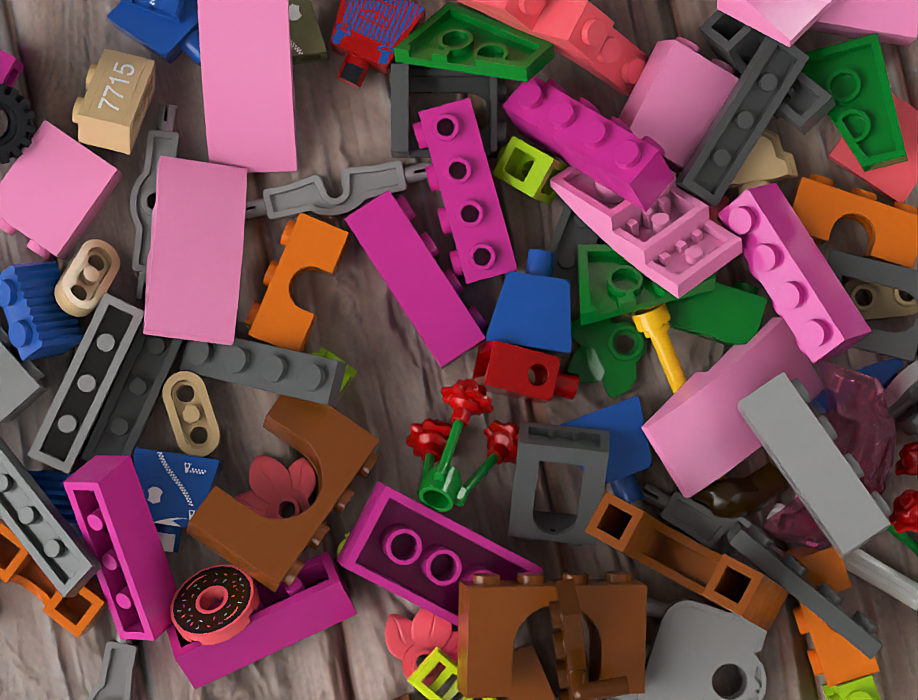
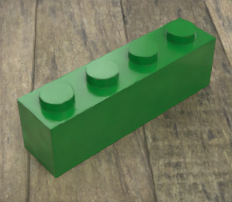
[626,275,768,347]

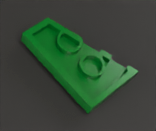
[394,2,554,82]
[801,33,908,172]
[578,244,716,326]

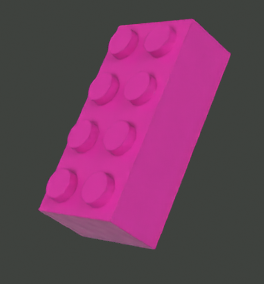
[336,481,543,626]

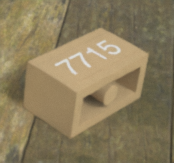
[72,48,155,155]

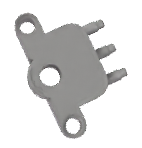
[612,596,767,700]

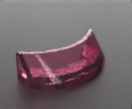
[763,360,896,551]

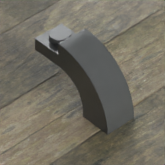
[699,10,836,135]

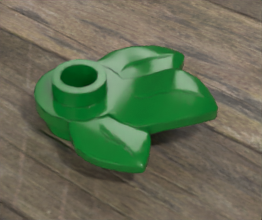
[567,318,647,398]

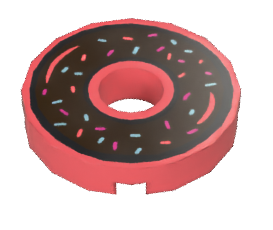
[170,565,260,645]

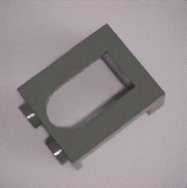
[391,64,506,158]
[827,250,918,365]
[507,421,609,547]

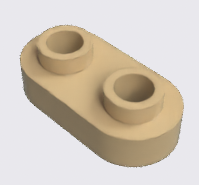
[54,239,120,317]
[842,279,918,321]
[162,371,222,457]

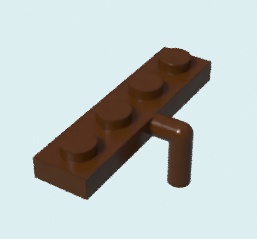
[549,578,629,700]

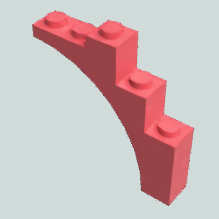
[456,0,649,97]

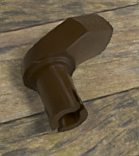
[676,462,789,519]

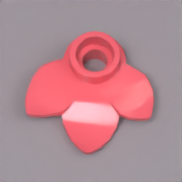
[234,456,317,519]
[385,608,458,686]

